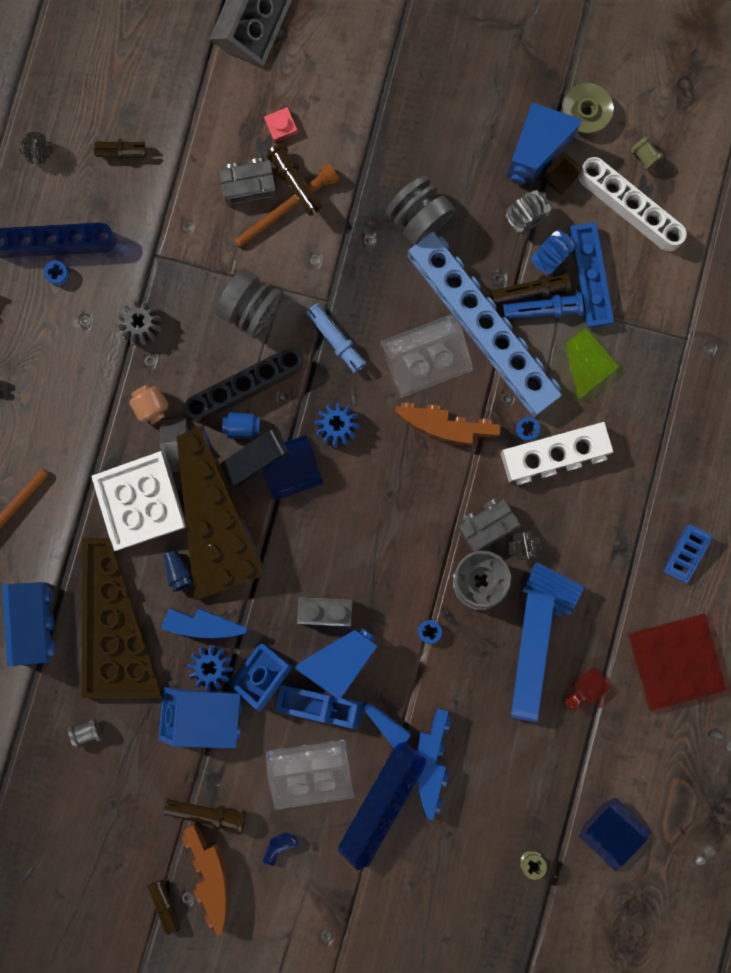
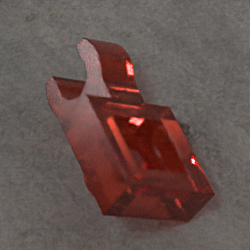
[563,667,611,710]

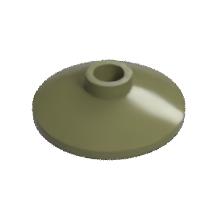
[562,83,614,134]

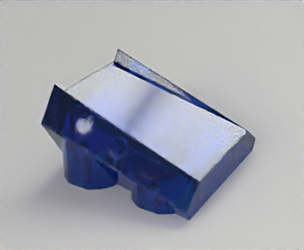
[263,435,324,500]
[579,797,651,871]

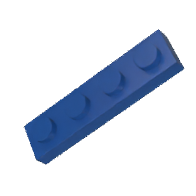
[569,222,614,328]

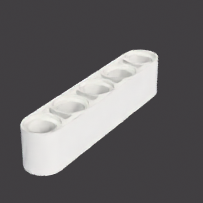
[578,157,687,252]

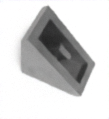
[159,418,188,472]

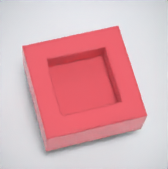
[264,107,298,143]

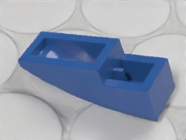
[161,608,249,638]
[275,685,365,729]

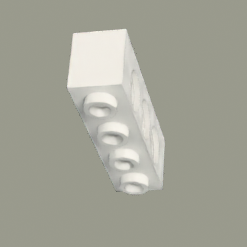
[501,422,613,485]

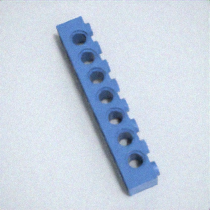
[407,232,562,418]

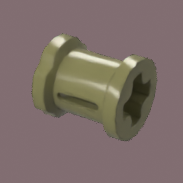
[630,135,664,171]
[520,851,547,880]

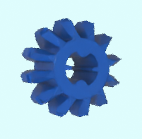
[531,230,575,275]
[315,402,359,447]
[187,645,233,691]

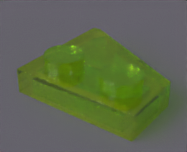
[564,327,618,399]

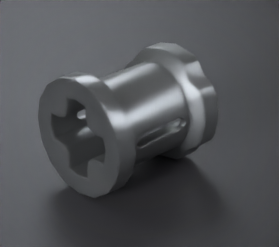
[68,718,102,749]

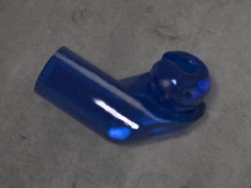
[262,832,298,866]

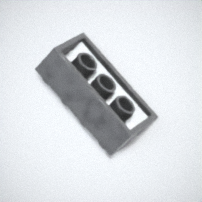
[209,0,292,67]

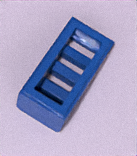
[663,524,713,584]
[364,702,410,752]

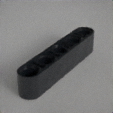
[184,348,303,422]
[177,429,290,514]

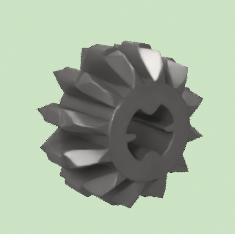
[505,190,551,233]
[117,301,162,346]

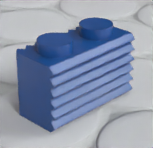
[520,563,584,618]

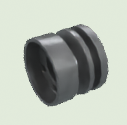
[386,175,455,245]
[215,268,282,339]
[453,551,511,610]

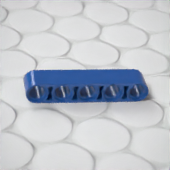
[511,591,555,722]

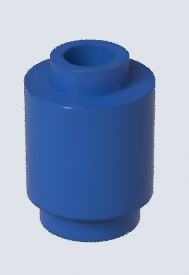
[222,412,260,440]

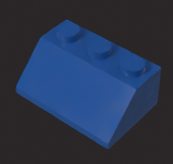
[2,582,56,666]

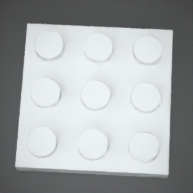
[91,451,186,551]

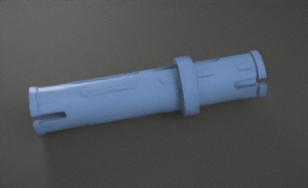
[306,303,367,373]

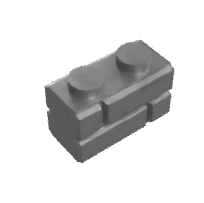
[219,158,277,206]
[457,498,520,553]
[297,597,352,627]

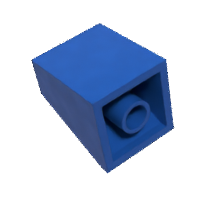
[506,103,582,185]
[295,628,377,700]
[158,687,243,748]

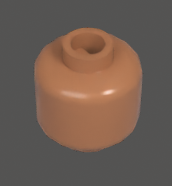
[129,384,168,424]

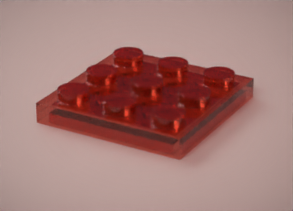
[627,613,727,711]

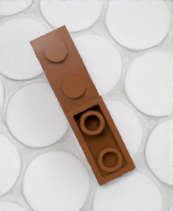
[395,403,500,447]
[182,822,228,936]

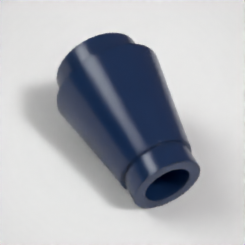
[163,551,193,592]

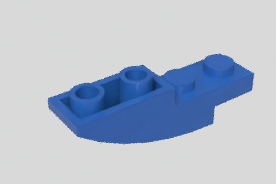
[416,707,452,820]

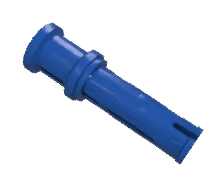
[503,292,583,320]

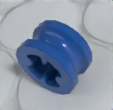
[44,260,70,286]
[516,417,540,441]
[418,620,442,644]

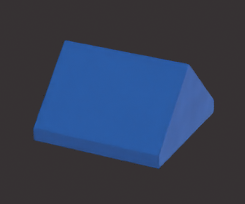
[230,642,293,712]

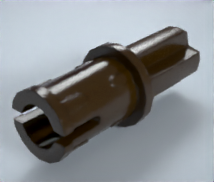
[93,139,146,160]
[147,879,180,935]

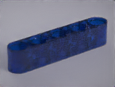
[0,222,117,258]
[338,742,426,870]

